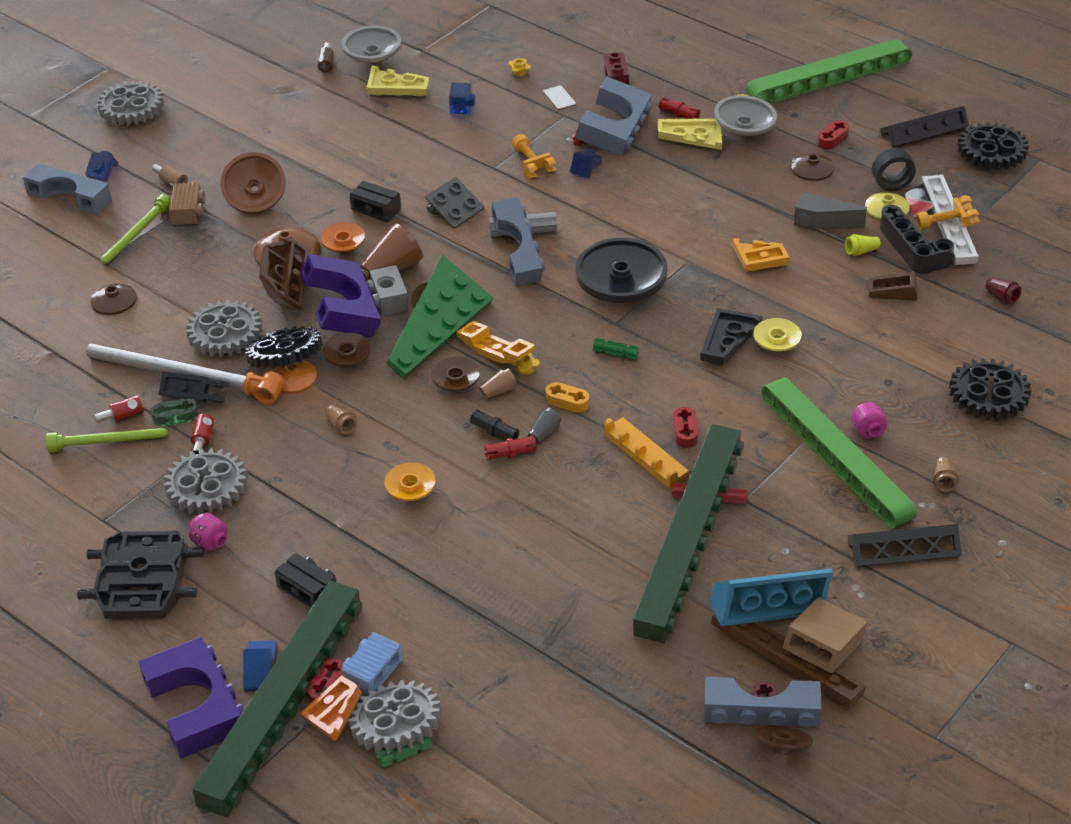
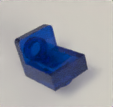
[570,149,603,178]
[85,151,118,181]

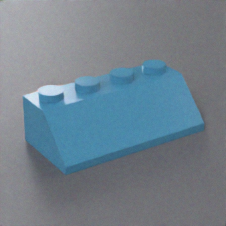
[710,569,833,626]

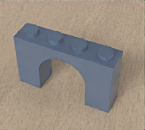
[575,76,653,156]

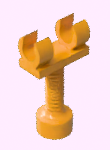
[511,134,556,179]
[916,195,980,231]

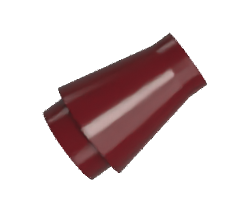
[985,277,1022,304]

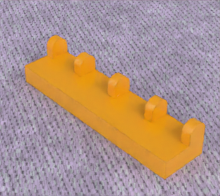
[604,417,689,489]

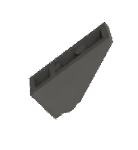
[794,192,868,230]

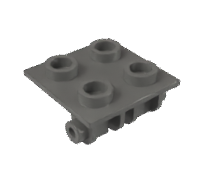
[425,176,484,228]

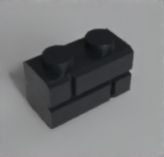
[349,180,401,222]
[274,553,337,608]

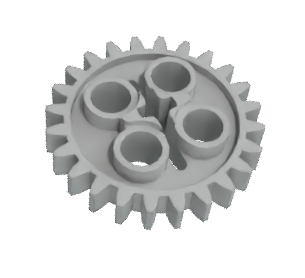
[97,80,164,126]
[186,300,263,358]
[164,448,248,515]
[348,680,442,754]

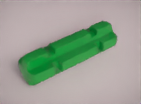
[593,338,639,360]
[376,736,432,768]

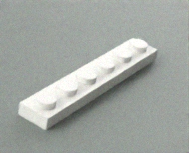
[921,175,978,265]

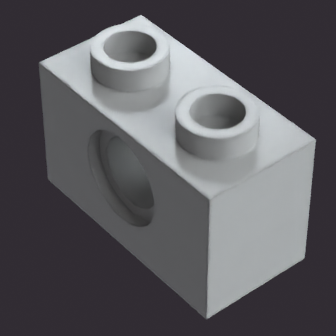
[367,265,409,316]

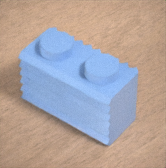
[341,632,403,696]

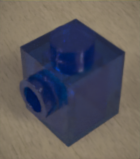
[449,83,475,114]

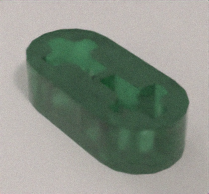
[150,398,199,426]

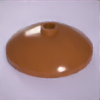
[220,152,286,214]
[254,227,321,266]

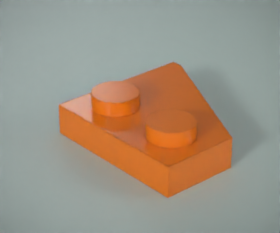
[300,676,362,742]

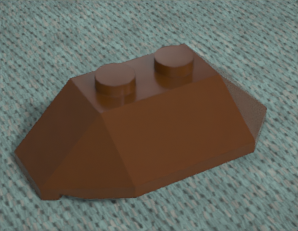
[259,238,309,311]

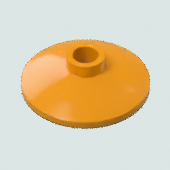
[384,462,436,501]

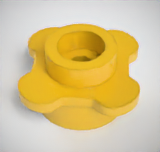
[508,58,531,76]
[511,353,540,375]

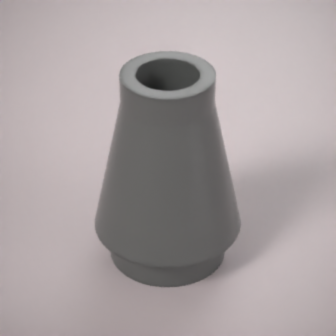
[527,408,562,444]

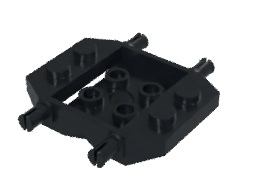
[77,531,204,618]

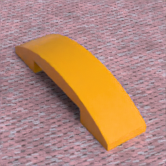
[456,321,536,364]

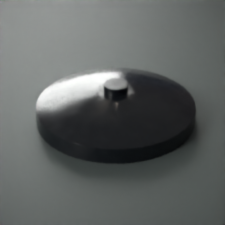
[576,238,667,303]

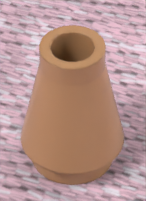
[479,369,517,400]
[325,404,357,435]
[933,457,959,492]

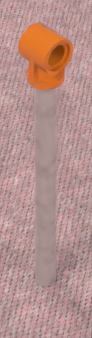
[86,344,285,405]

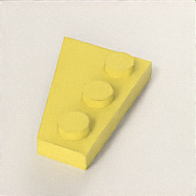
[367,65,430,97]
[658,119,722,150]

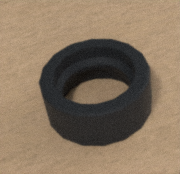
[872,148,916,191]

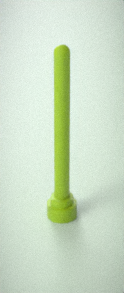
[101,194,171,265]
[46,428,168,453]

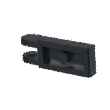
[158,371,228,403]

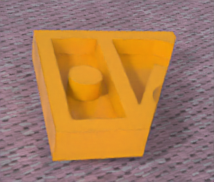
[732,238,790,272]

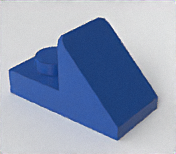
[243,640,278,692]

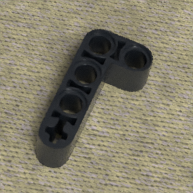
[880,205,954,274]

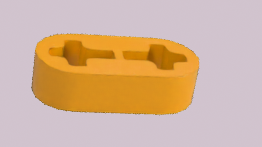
[545,382,590,413]

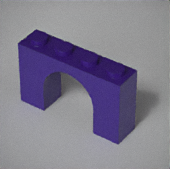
[301,254,381,337]
[138,636,244,759]

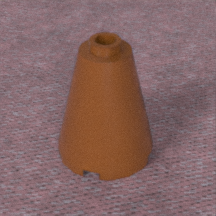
[360,224,423,282]

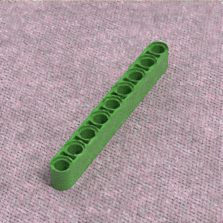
[746,39,912,103]
[761,377,917,529]

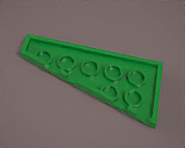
[387,254,494,379]

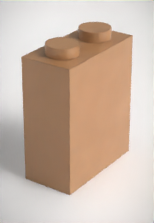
[783,597,867,674]

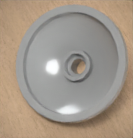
[342,26,401,63]
[714,95,777,136]

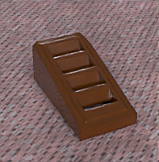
[868,272,918,300]

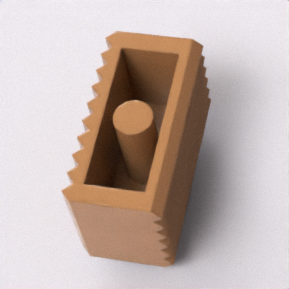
[169,182,205,225]

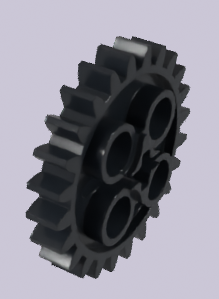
[958,122,1029,171]
[245,326,323,369]
[949,358,1031,421]

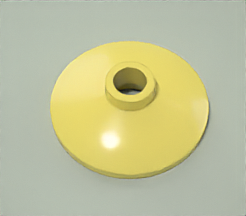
[865,192,910,220]
[754,318,801,351]

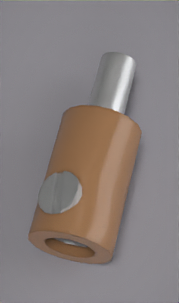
[152,164,188,186]

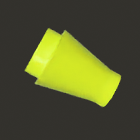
[845,234,881,257]

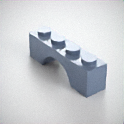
[23,163,112,215]
[491,197,545,286]
[704,677,822,727]

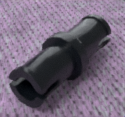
[470,409,520,440]

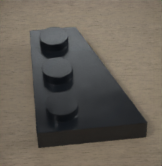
[700,308,763,365]

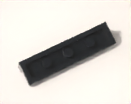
[880,106,970,147]
[847,524,962,566]

